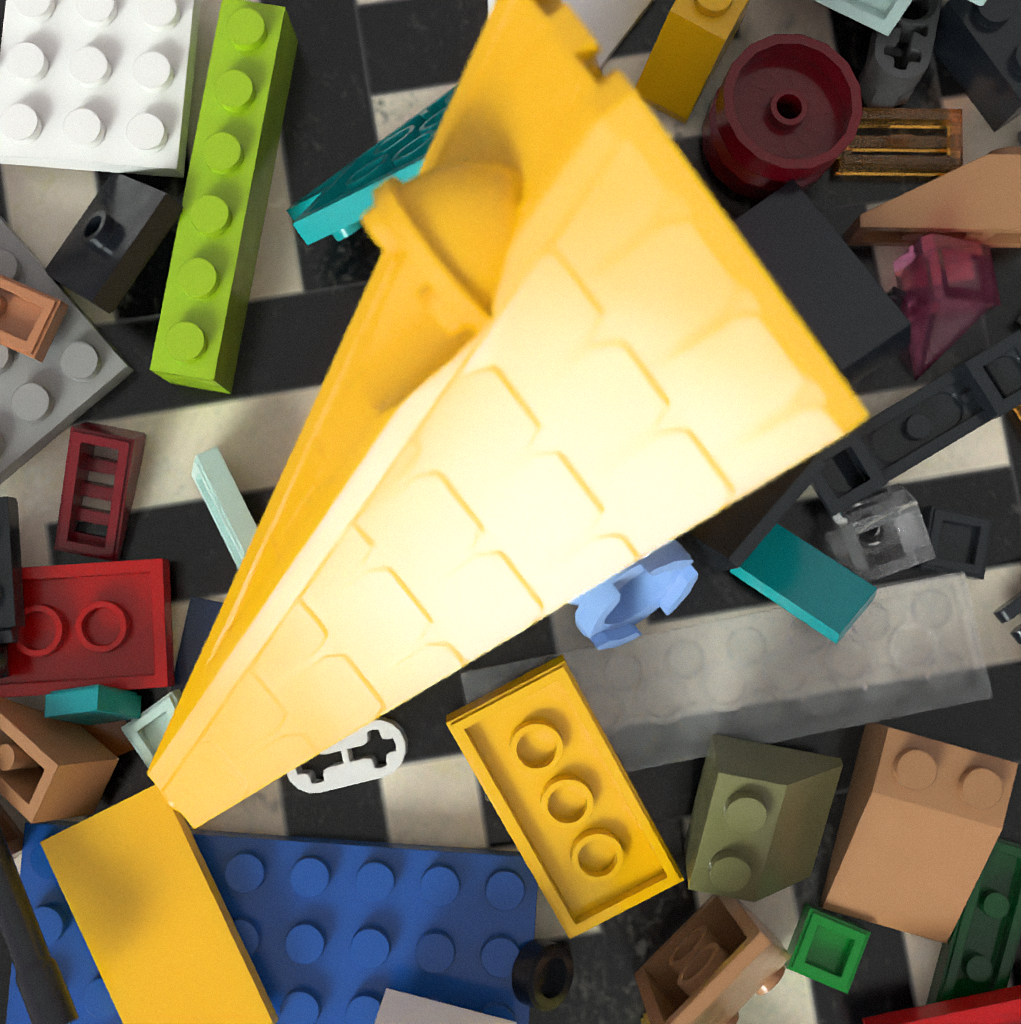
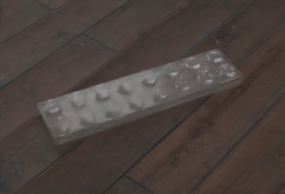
[461,571,993,801]

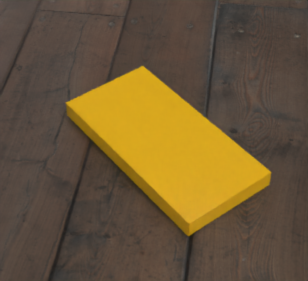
[446,654,684,939]
[40,785,279,1024]

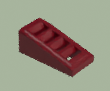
[54,422,146,561]

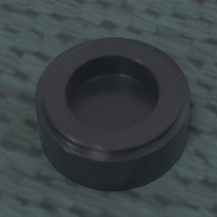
[512,938,574,1012]

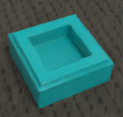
[44,684,141,725]

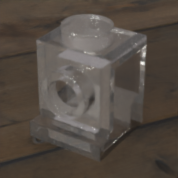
[824,483,936,582]

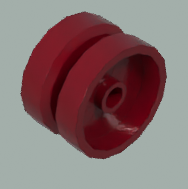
[702,34,863,202]

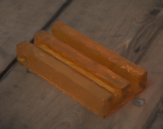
[834,108,963,176]

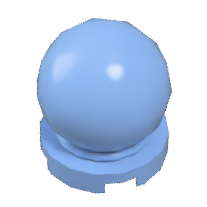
[568,540,698,650]

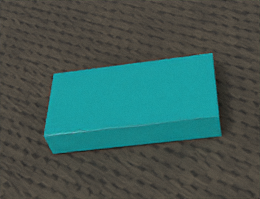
[730,524,878,644]

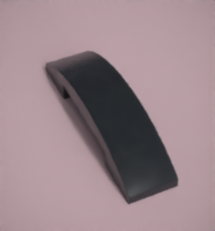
[811,330,1021,517]

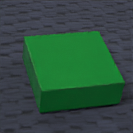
[784,902,871,994]

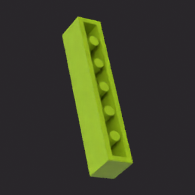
[150,0,298,394]

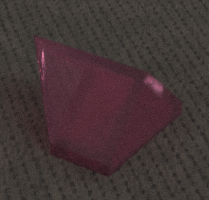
[893,233,1001,382]

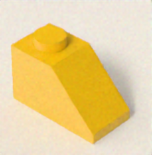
[635,0,750,124]

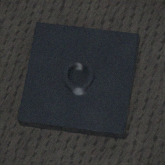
[45,172,183,314]

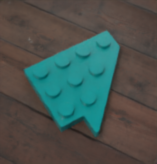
[286,84,458,245]

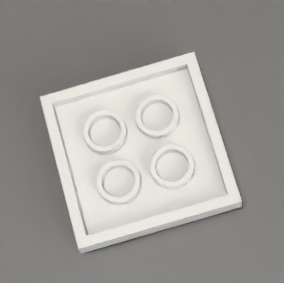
[0,0,201,178]

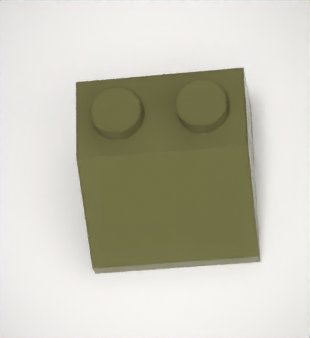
[684,734,843,902]

